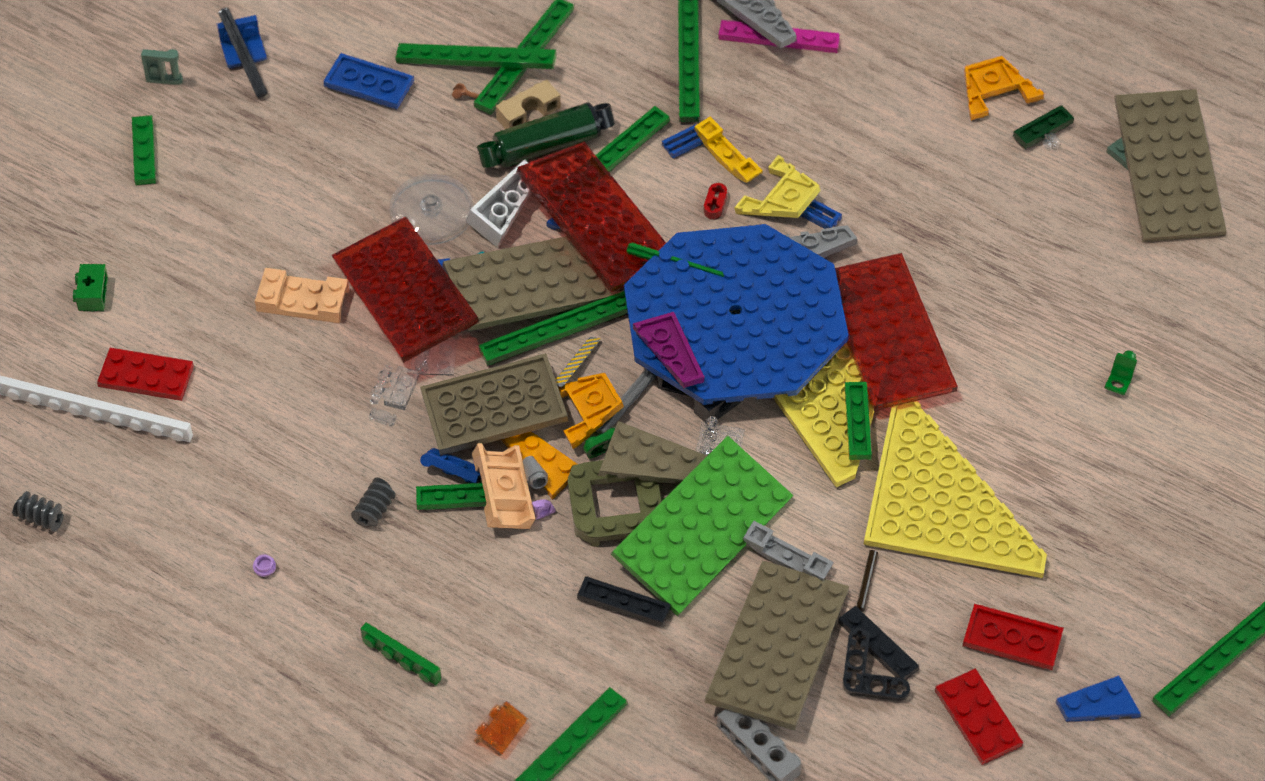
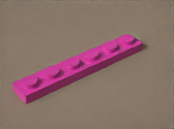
[718,20,840,53]

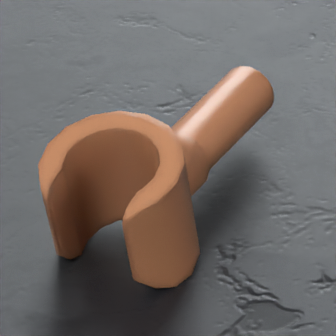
[451,83,479,99]

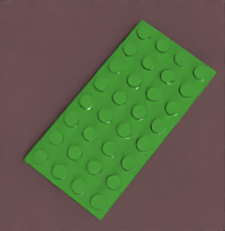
[611,436,793,616]

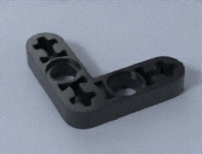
[843,627,910,701]

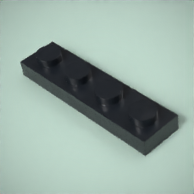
[577,576,671,627]
[838,606,919,680]

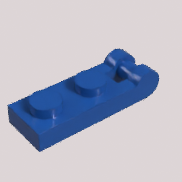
[420,448,481,483]

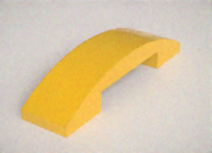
[694,116,763,183]

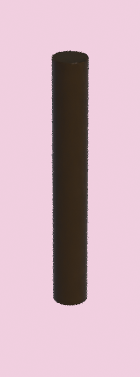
[857,550,878,612]

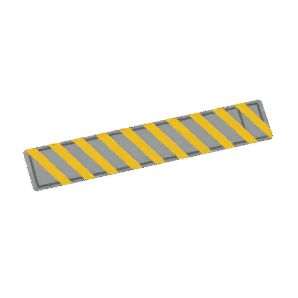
[555,337,601,387]

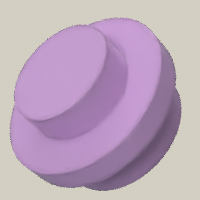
[253,555,276,577]

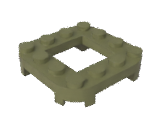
[568,460,662,547]

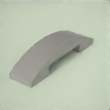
[743,521,834,581]

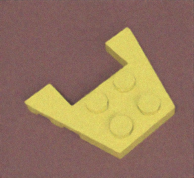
[734,155,820,218]

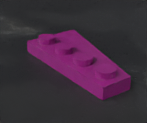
[633,312,704,388]

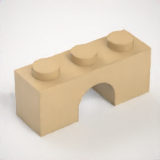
[496,80,561,129]

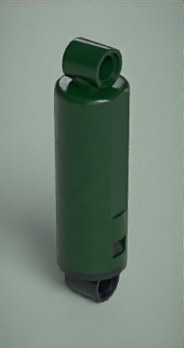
[477,102,615,168]

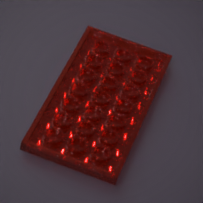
[516,142,666,292]
[332,216,479,363]
[835,253,958,411]

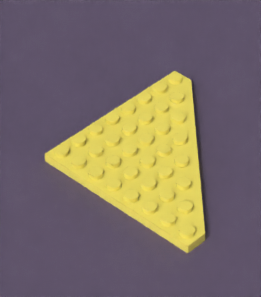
[773,289,906,487]
[864,395,1047,578]

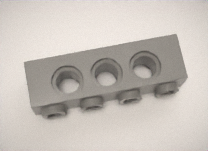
[717,709,801,781]

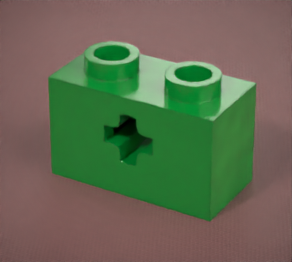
[73,264,108,311]

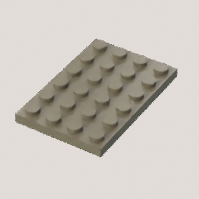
[420,353,568,456]

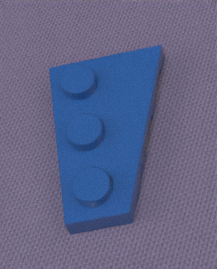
[1056,676,1141,722]

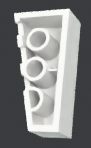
[467,160,540,248]

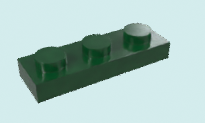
[1013,105,1074,149]

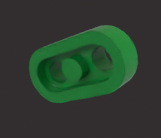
[583,428,615,458]

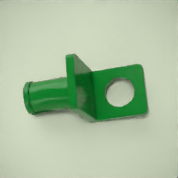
[1104,350,1137,395]

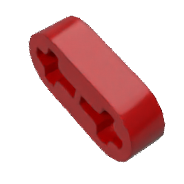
[704,183,727,219]

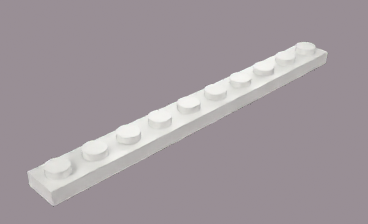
[0,376,193,442]

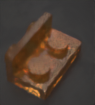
[473,701,528,756]

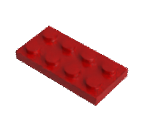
[97,347,194,401]
[962,603,1064,671]
[935,668,1023,765]

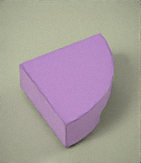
[532,500,556,520]

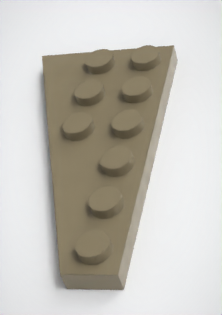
[597,421,707,484]

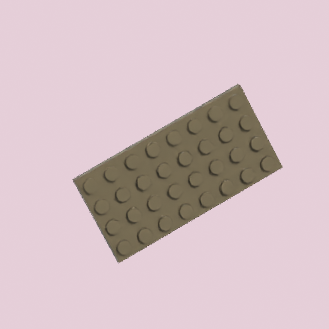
[1114,89,1227,242]
[442,229,626,331]
[705,560,849,731]

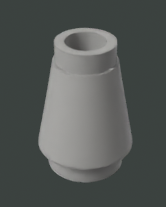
[523,456,548,489]

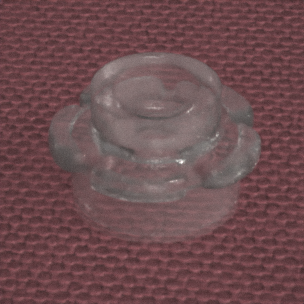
[1043,132,1061,152]

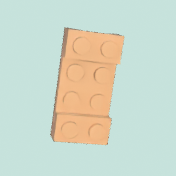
[255,268,349,323]
[472,443,536,529]

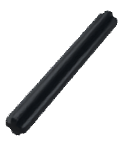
[218,7,268,98]

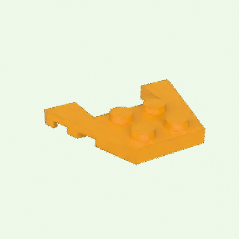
[964,56,1044,120]
[558,373,624,449]

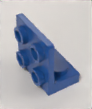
[217,15,267,68]

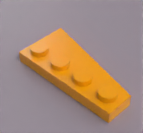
[501,431,579,500]

